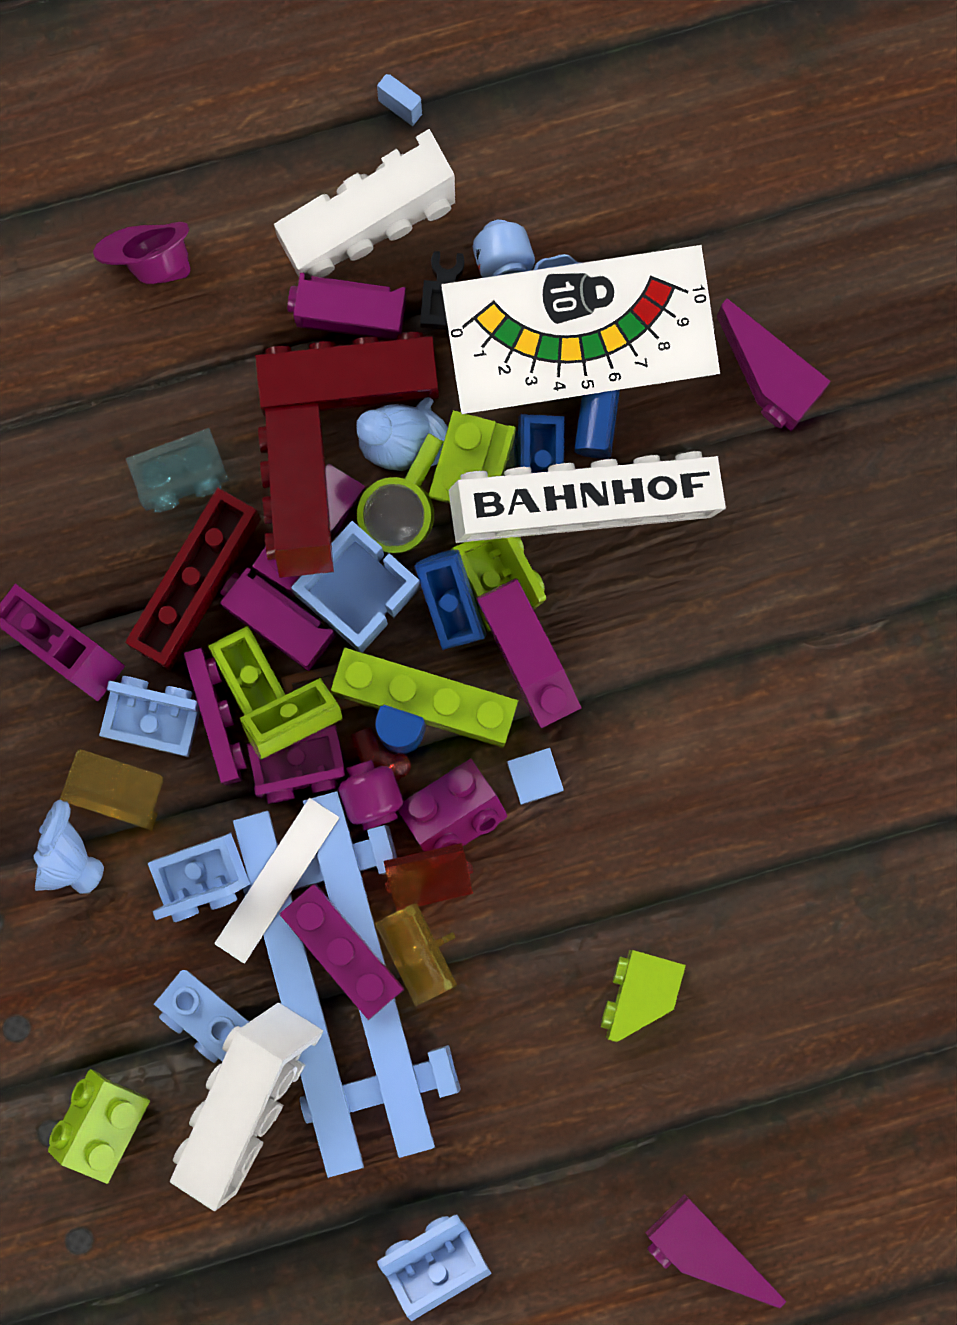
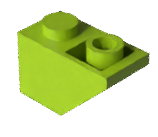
[601,950,686,1042]

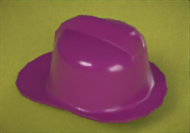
[93,222,190,284]

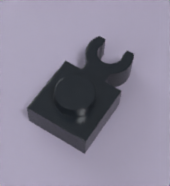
[420,251,464,330]

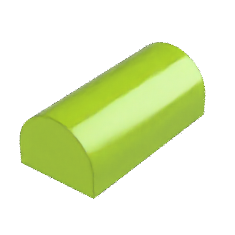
[208,626,285,715]
[240,678,343,759]

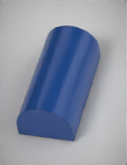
[574,390,620,459]
[518,414,564,473]
[415,550,487,650]
[376,704,426,754]

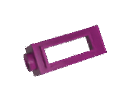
[287,273,407,340]
[220,567,336,671]

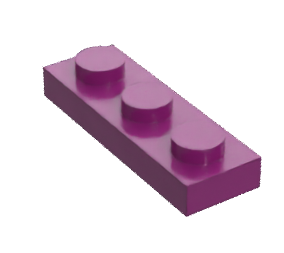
[184,648,247,786]
[279,884,404,1020]

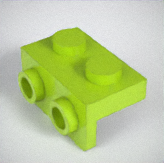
[451,537,546,631]
[48,1069,150,1184]

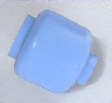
[473,220,535,278]

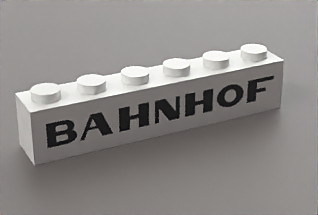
[448,451,726,543]

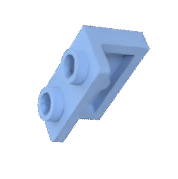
[99,676,200,757]
[148,833,250,922]
[154,970,249,1063]
[377,1215,491,1321]

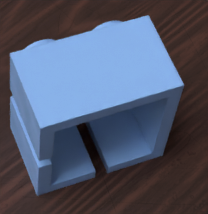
[291,521,420,653]

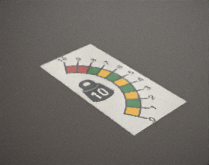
[441,245,720,414]

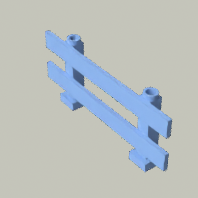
[233,791,461,1178]

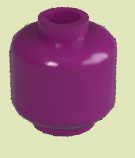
[337,760,403,830]

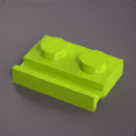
[429,410,516,504]

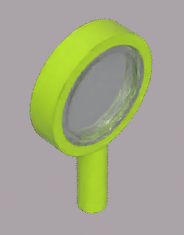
[357,433,444,553]

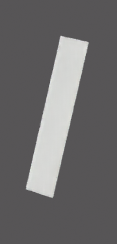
[214,798,340,964]

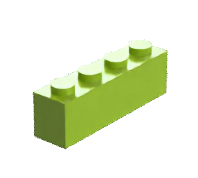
[331,647,518,748]

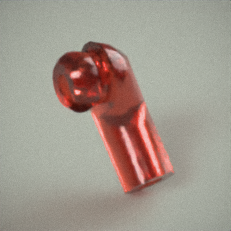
[351,728,411,781]

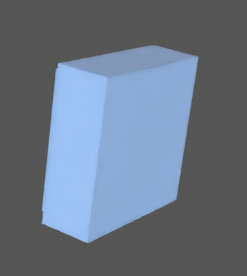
[377,74,422,126]
[507,748,564,805]

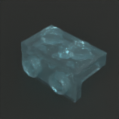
[126,428,229,513]

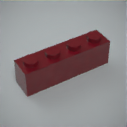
[255,332,439,417]
[258,403,334,578]
[125,487,261,672]

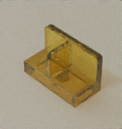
[60,749,164,830]
[375,903,457,1006]

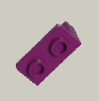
[247,725,347,804]
[398,758,507,864]

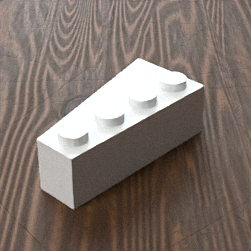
[274,129,455,279]
[170,1002,324,1212]

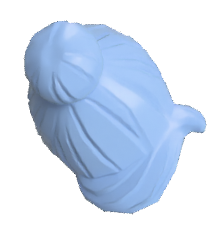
[357,397,448,471]
[34,799,104,894]

